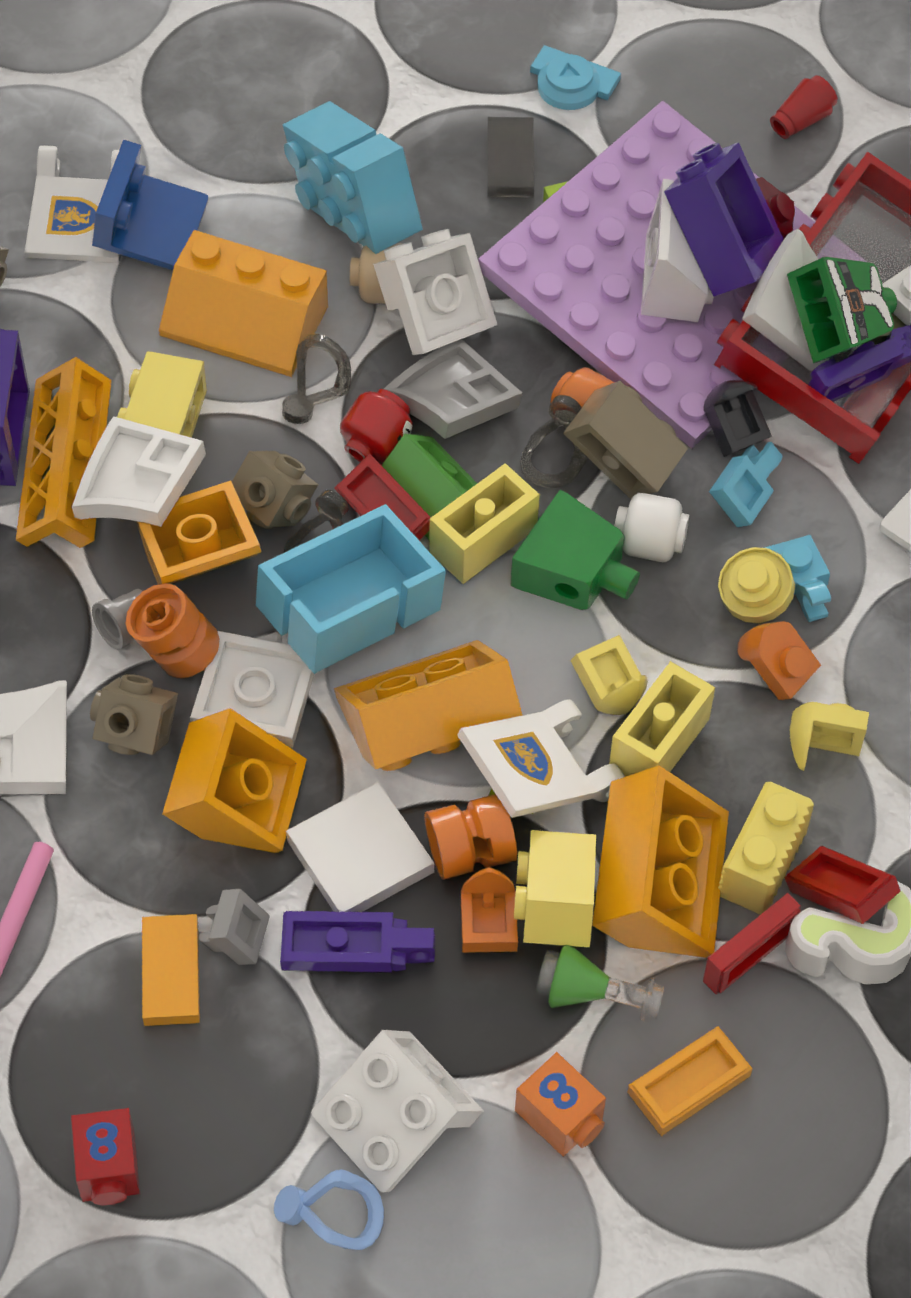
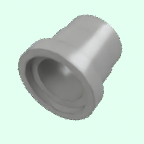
[92,589,142,649]

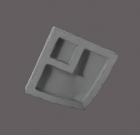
[384,339,522,439]

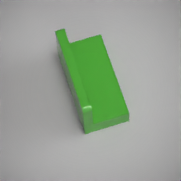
[382,434,477,540]

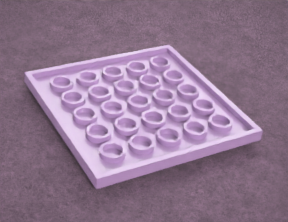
[478,101,865,449]

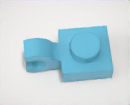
[709,442,783,527]
[765,535,831,622]

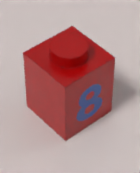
[71,1108,140,1205]

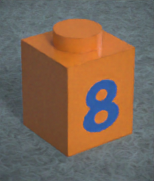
[515,1052,606,1157]

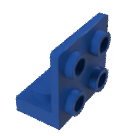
[92,139,208,270]

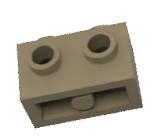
[563,381,688,499]

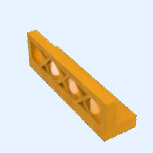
[16,357,111,548]

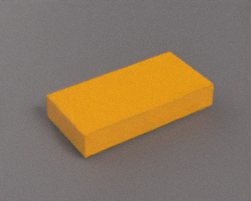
[142,914,200,1026]
[627,1026,753,1136]

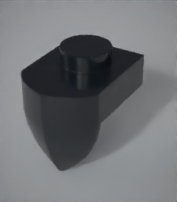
[703,380,772,457]

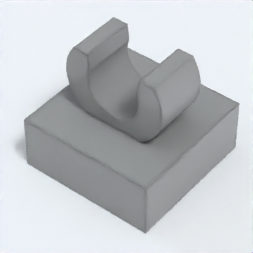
[198,889,270,965]

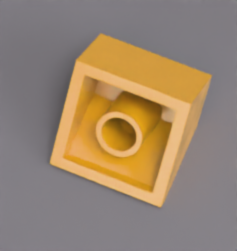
[137,480,261,584]
[162,708,307,853]

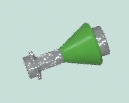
[537,945,665,1021]

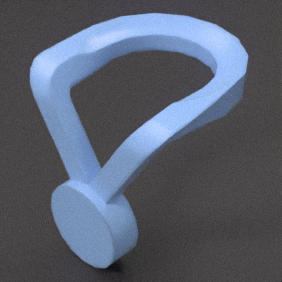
[274,1169,384,1250]

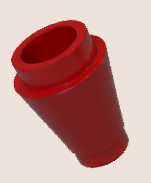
[770,75,838,139]

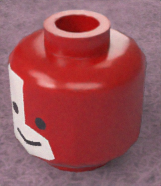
[340,389,413,463]

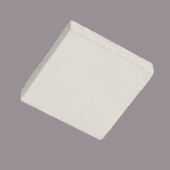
[190,631,314,748]
[286,782,434,912]

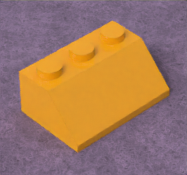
[159,230,328,377]
[334,640,523,771]
[592,765,729,958]

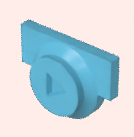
[530,45,621,110]

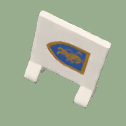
[24,145,120,263]
[457,699,625,818]

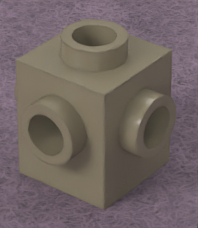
[232,451,319,529]
[90,674,178,755]

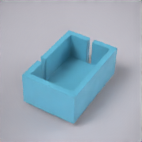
[282,101,423,254]
[256,504,446,674]

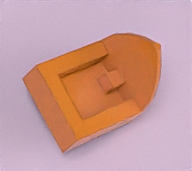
[737,621,821,700]
[461,867,518,953]

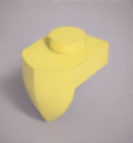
[570,635,648,715]
[790,702,869,771]

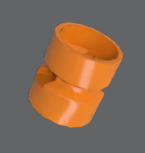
[125,583,220,679]
[425,794,517,880]

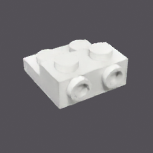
[373,229,497,355]

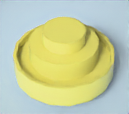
[718,547,795,623]

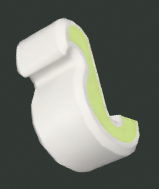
[785,881,911,984]

